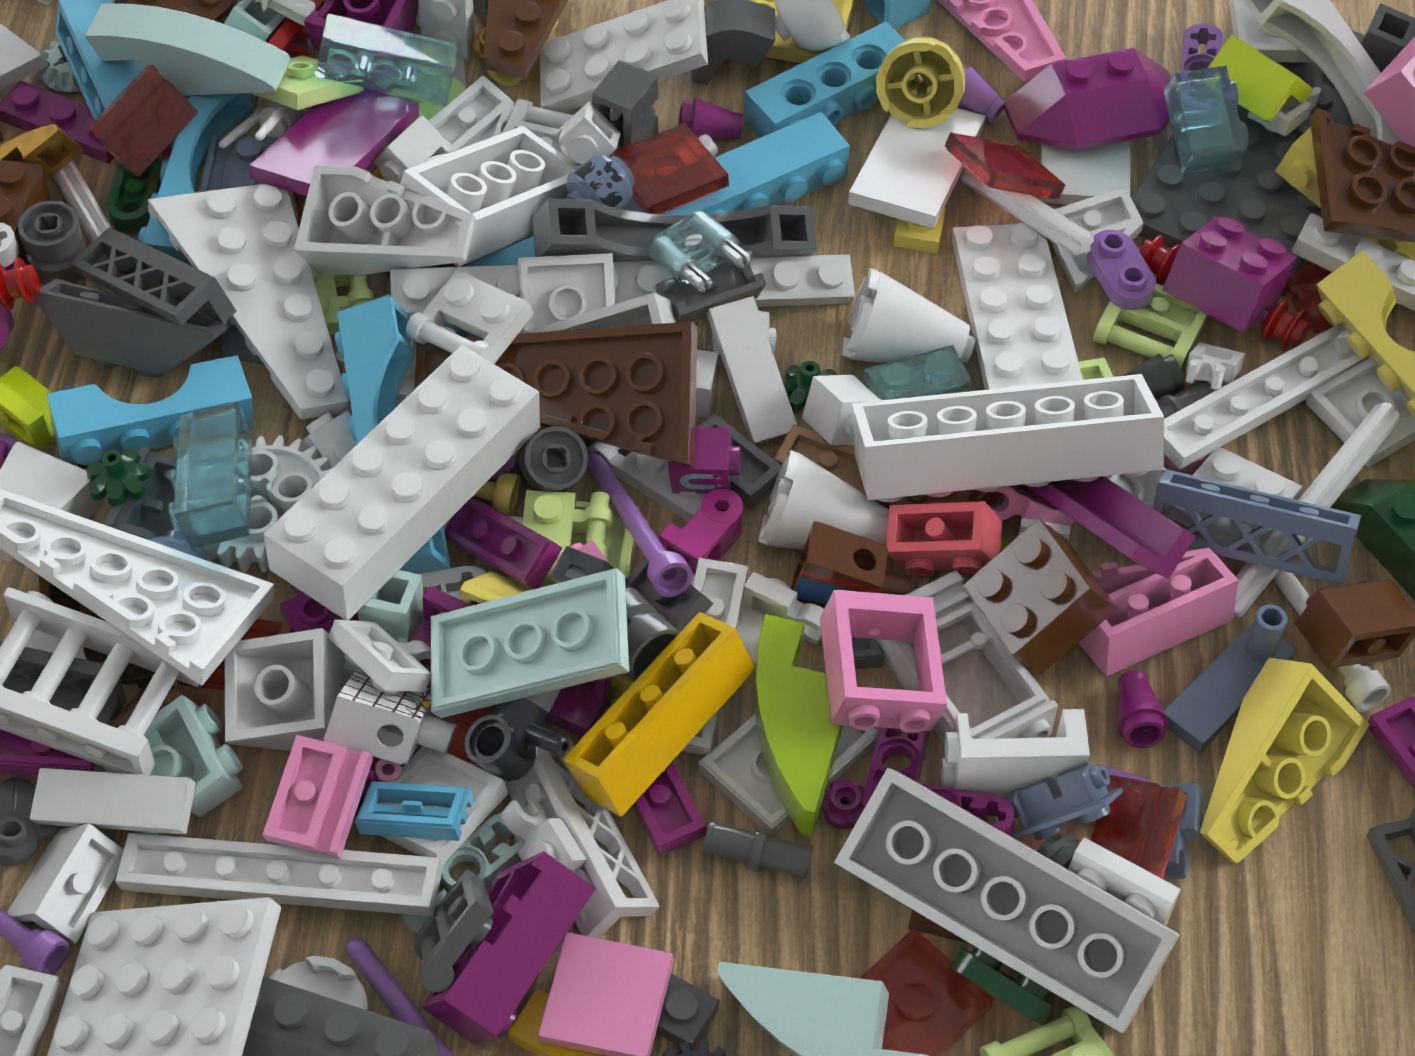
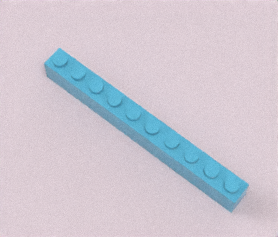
[443,112,850,338]

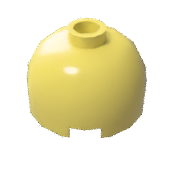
[876,37,965,128]

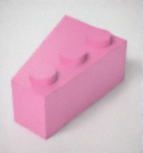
[1079,548,1238,677]

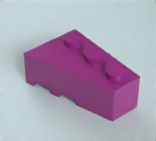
[422,851,596,1045]

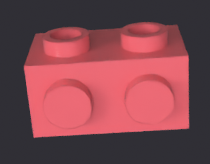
[886,501,1002,577]

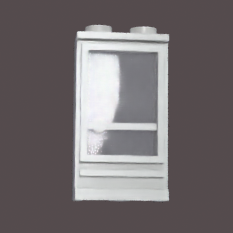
[875,570,1058,743]

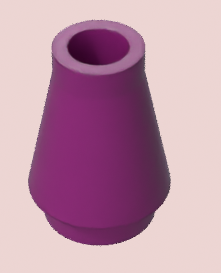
[677,97,743,141]
[1117,670,1168,748]

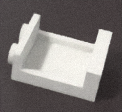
[940,709,1090,800]

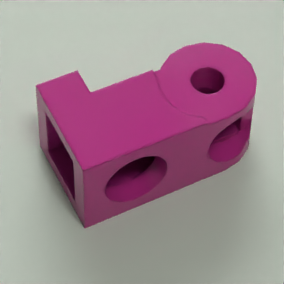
[659,489,743,574]

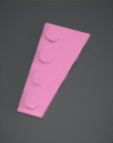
[937,0,1066,83]

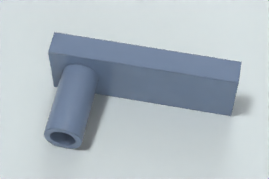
[1164,604,1296,754]

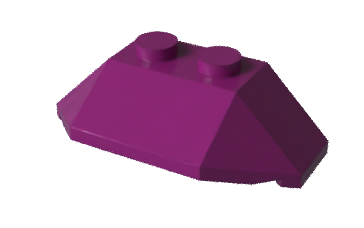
[1003,47,1180,151]

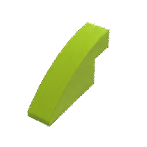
[754,614,844,838]

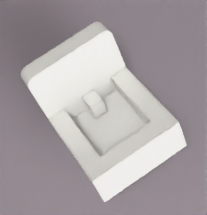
[302,410,357,469]

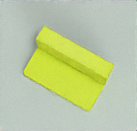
[1202,34,1314,123]
[0,366,56,451]

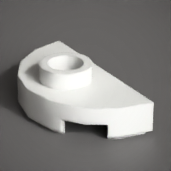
[270,956,369,1011]

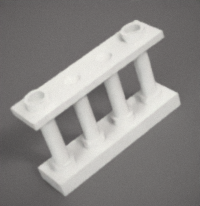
[0,587,199,775]

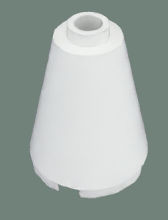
[840,268,975,369]
[757,450,889,550]

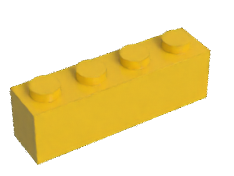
[563,612,756,817]

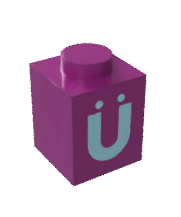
[668,427,741,494]

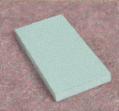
[431,568,629,718]

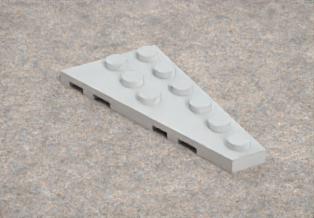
[148,184,348,420]
[0,489,274,686]

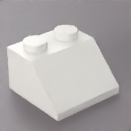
[225,628,345,751]

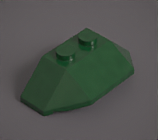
[1330,479,1415,601]

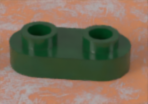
[106,152,162,231]
[950,946,1055,1026]

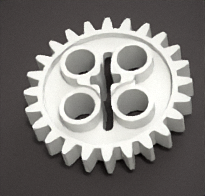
[181,436,331,573]

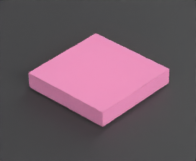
[538,932,674,1056]

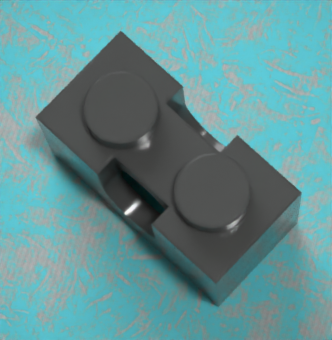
[592,60,658,172]

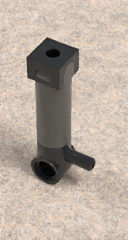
[465,546,630,782]

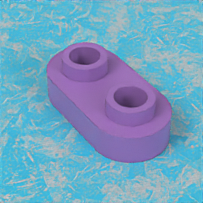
[1087,230,1156,310]

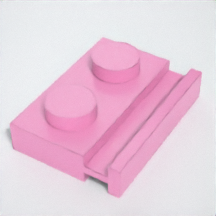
[262,735,373,859]

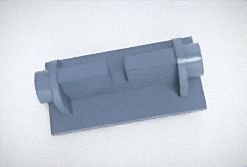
[1007,763,1123,840]

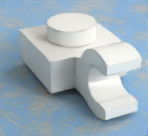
[501,800,587,873]

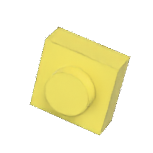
[893,208,946,254]

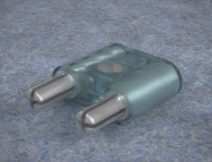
[647,211,751,292]

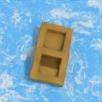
[0,124,84,179]

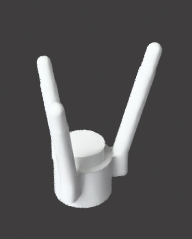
[219,101,303,149]

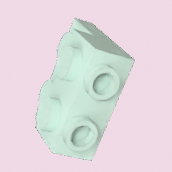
[104,695,243,835]

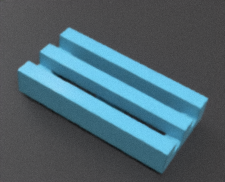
[355,781,474,841]

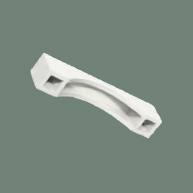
[1244,0,1401,145]

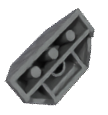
[35,279,231,377]

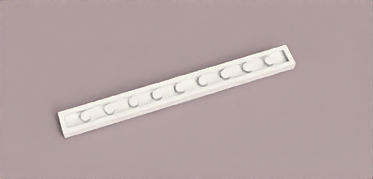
[390,254,855,319]

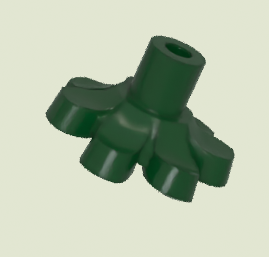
[783,361,837,411]
[87,448,153,506]

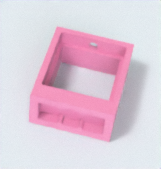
[820,590,947,733]

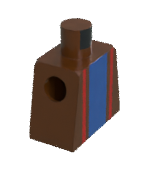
[791,521,911,609]

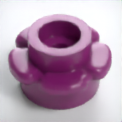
[821,779,865,829]

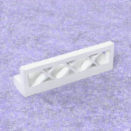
[504,739,660,938]

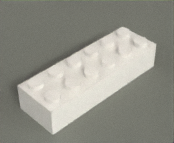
[263,345,540,620]
[852,374,1164,502]
[834,768,1180,1033]

